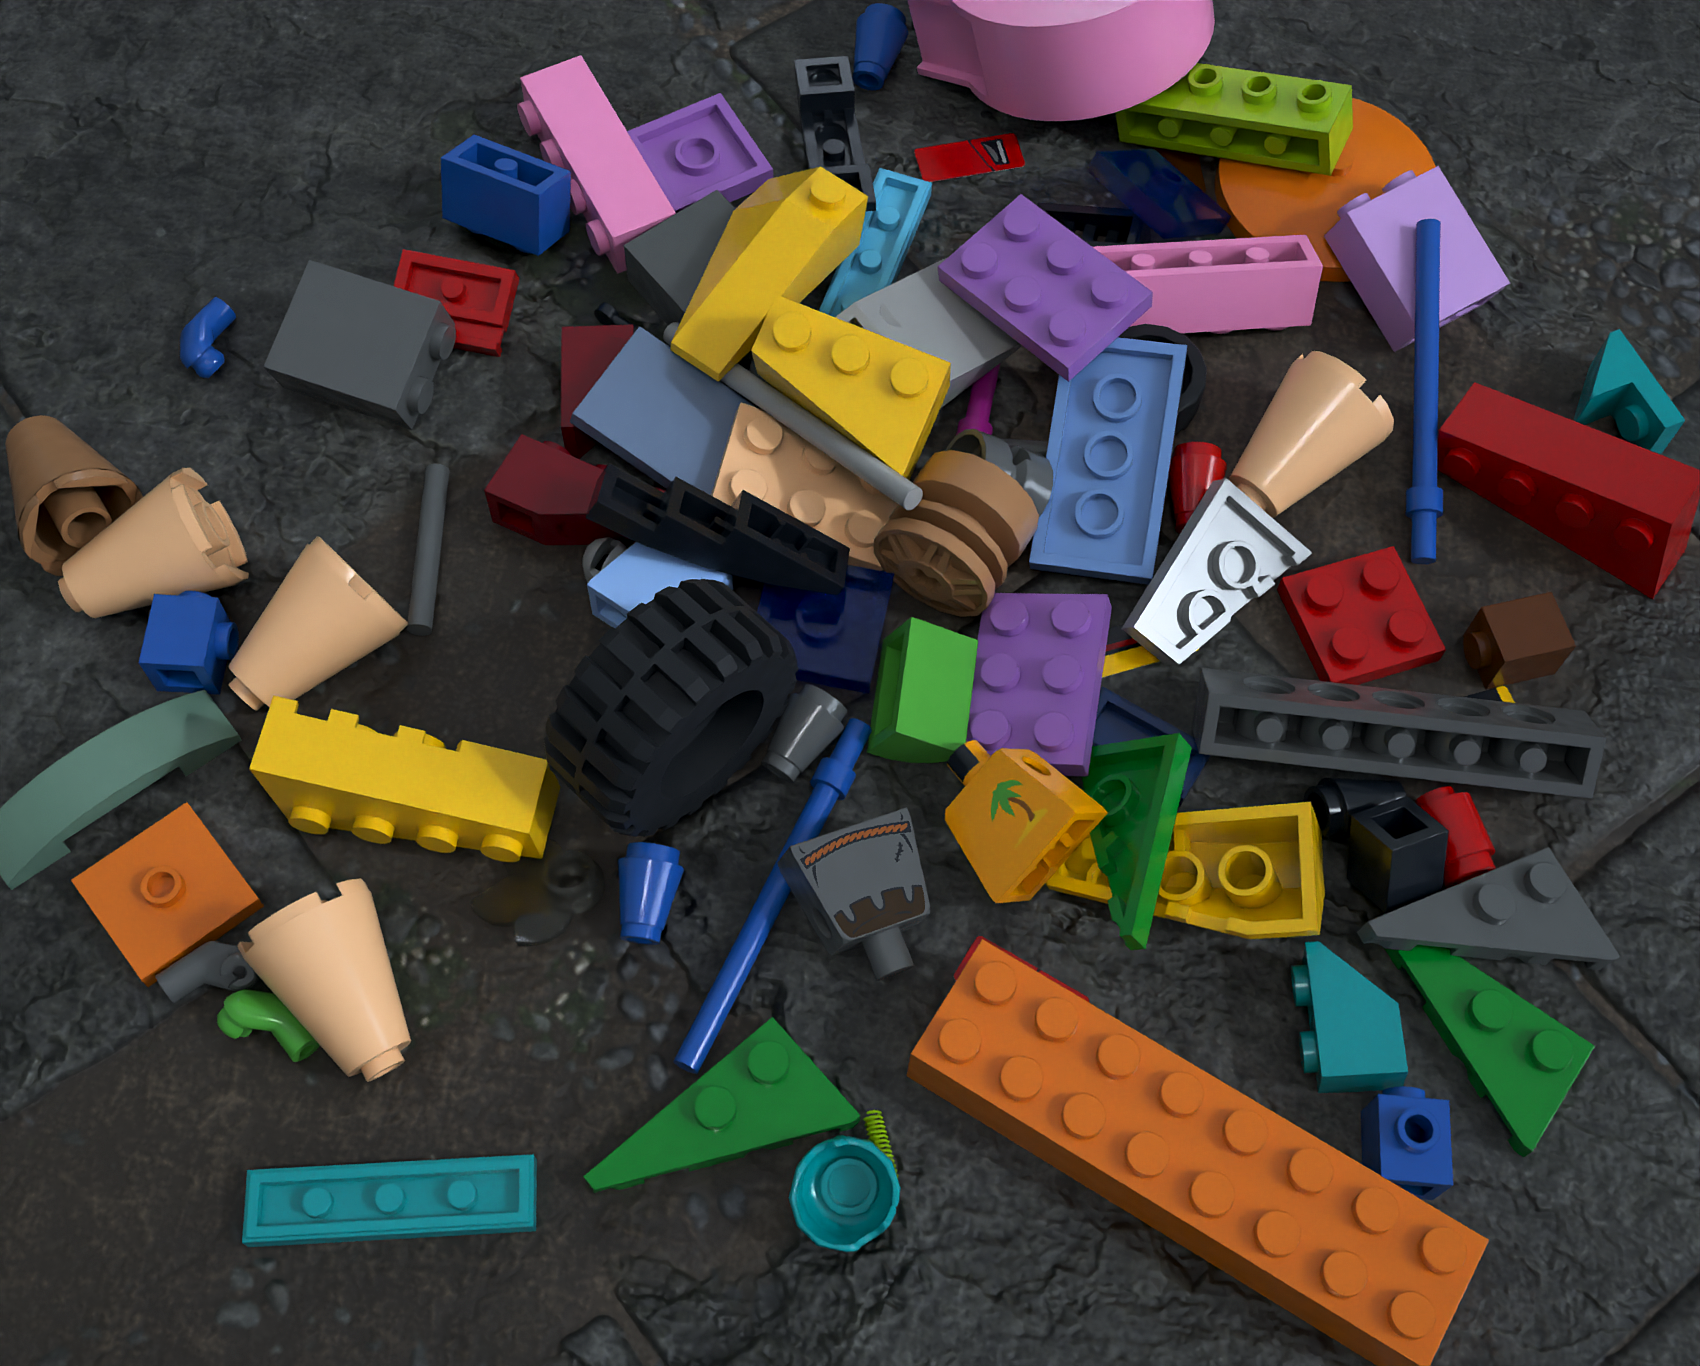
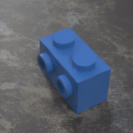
[441,135,571,256]

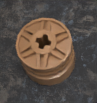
[874,450,1039,617]

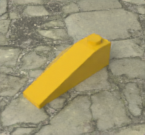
[670,167,868,382]
[1046,802,1325,939]

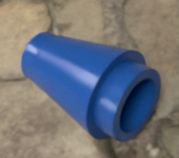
[852,3,908,90]
[618,842,684,945]

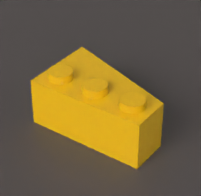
[751,294,951,481]

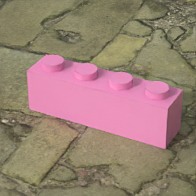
[517,55,676,274]
[1093,235,1323,334]

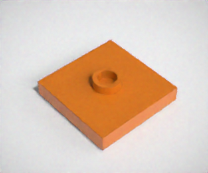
[71,802,264,987]

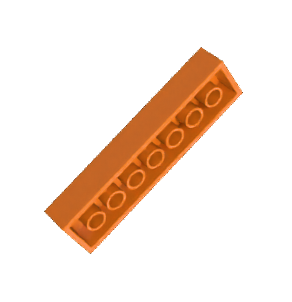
[907,939,1489,1366]

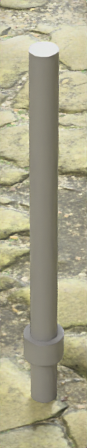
[663,322,923,510]

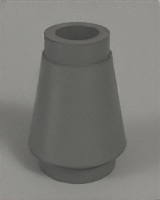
[761,684,847,784]

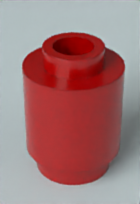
[1415,786,1496,889]

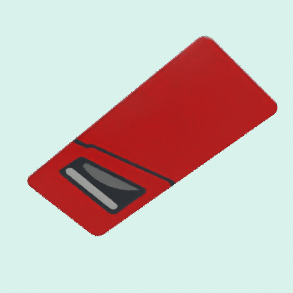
[914,133,1025,182]

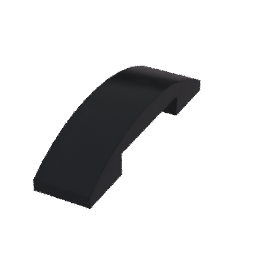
[794,56,876,211]

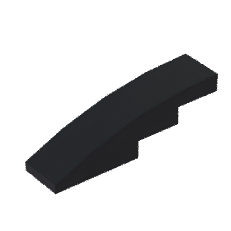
[585,463,850,595]

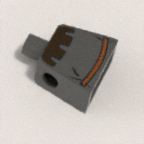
[777,807,930,981]

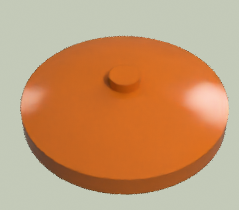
[1215,98,1436,282]

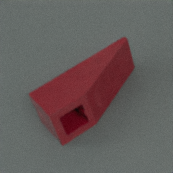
[484,434,665,545]

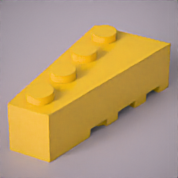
[249,695,560,862]

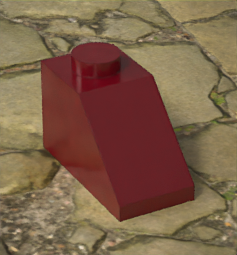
[561,324,634,459]

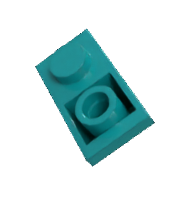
[1291,941,1408,1093]

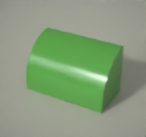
[867,617,978,763]

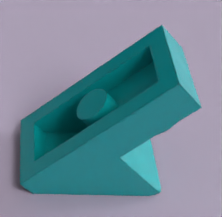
[1573,329,1685,454]

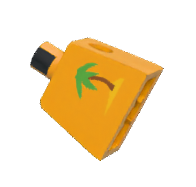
[945,740,1108,903]

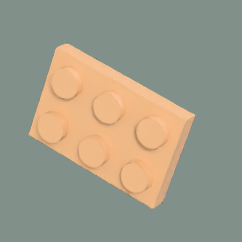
[711,402,899,577]

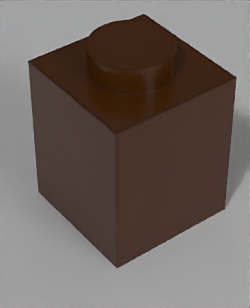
[1463,592,1576,689]

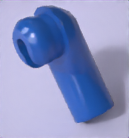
[180,297,236,378]

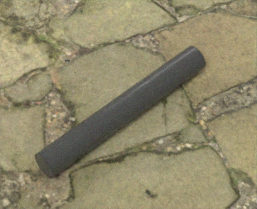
[407,464,450,636]

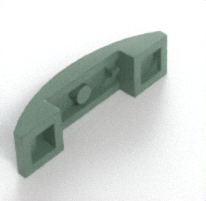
[0,690,242,890]

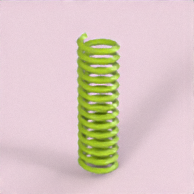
[863,1110,899,1178]

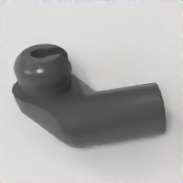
[155,941,259,1004]

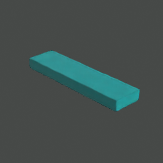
[242,1154,537,1247]

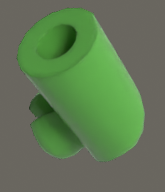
[217,989,320,1062]

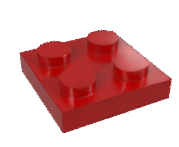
[1277,546,1446,685]

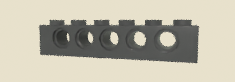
[1192,668,1607,799]

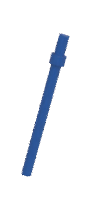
[1405,219,1443,564]
[673,718,872,1074]

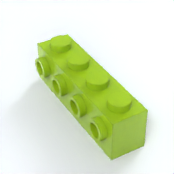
[1115,63,1353,176]

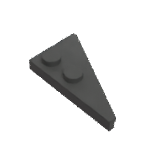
[1357,847,1620,970]

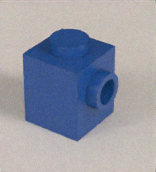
[138,591,239,695]
[1361,1086,1453,1200]

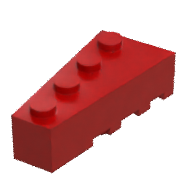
[1437,382,1700,599]

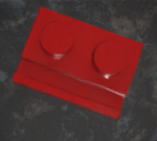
[394,249,520,357]

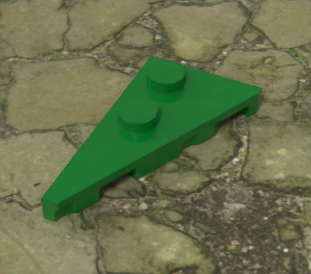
[1081,733,1192,950]
[1383,913,1595,1157]
[583,1017,860,1193]

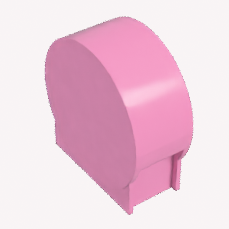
[907,0,1215,121]

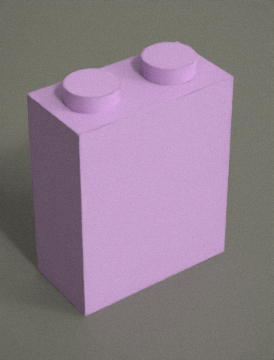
[1324,166,1510,352]

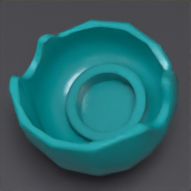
[789,1135,901,1252]

